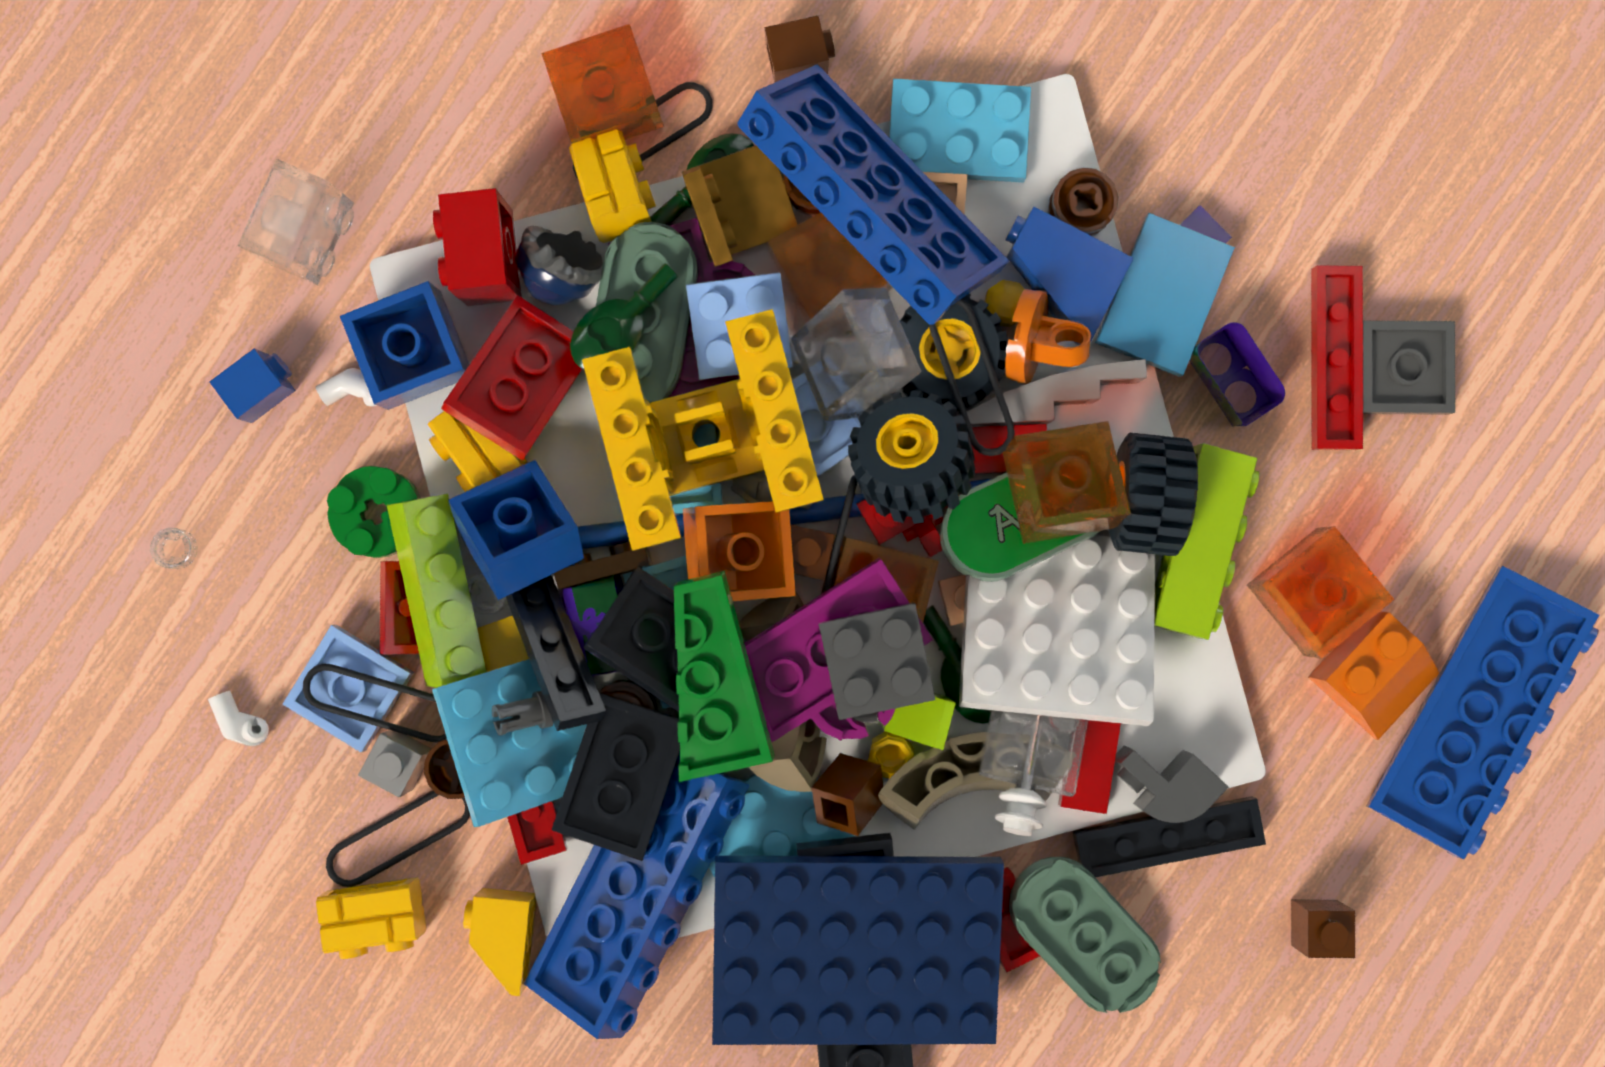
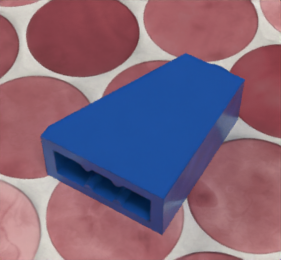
[1005,207,1134,345]

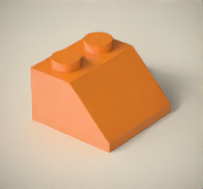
[683,501,796,601]
[1308,611,1439,740]

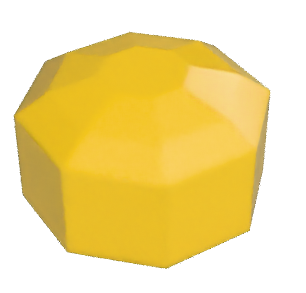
[984,280,1025,327]
[868,731,914,779]

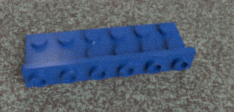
[738,64,1009,325]
[1366,566,1599,859]
[524,754,749,1039]

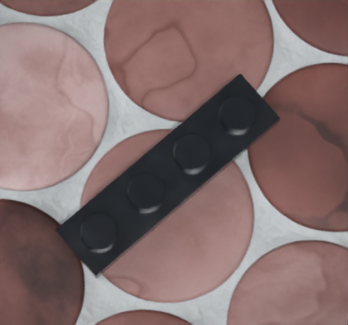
[506,574,606,731]
[1073,796,1266,877]

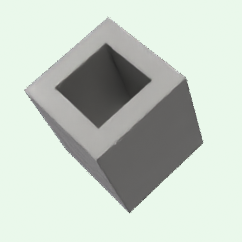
[358,730,432,797]

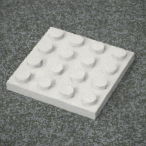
[959,535,1155,726]

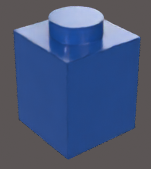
[209,348,296,423]

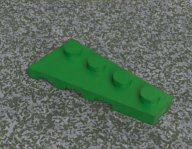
[674,571,775,782]

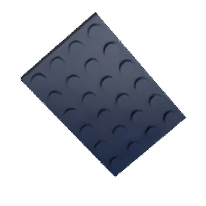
[712,856,1004,1045]

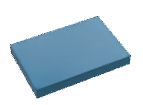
[1095,213,1235,377]

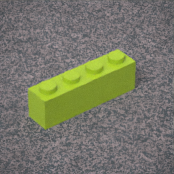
[1154,443,1259,640]
[387,493,487,688]

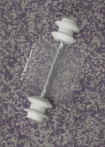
[978,710,1088,836]

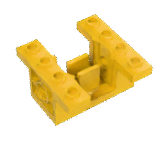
[582,309,824,551]

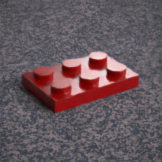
[441,295,582,461]

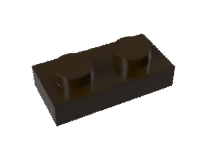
[554,542,653,590]

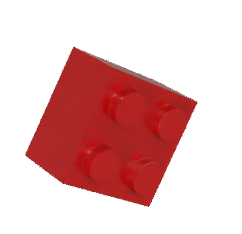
[433,188,522,306]

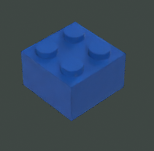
[340,281,470,410]
[448,460,584,600]

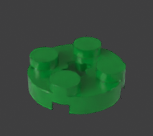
[327,466,421,558]

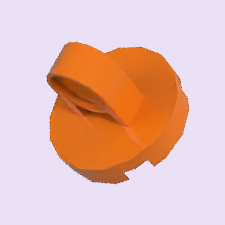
[1005,289,1091,384]

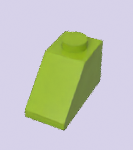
[877,693,956,750]

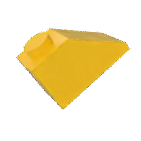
[463,888,536,996]

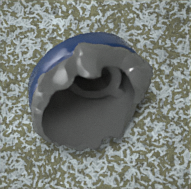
[514,226,603,305]

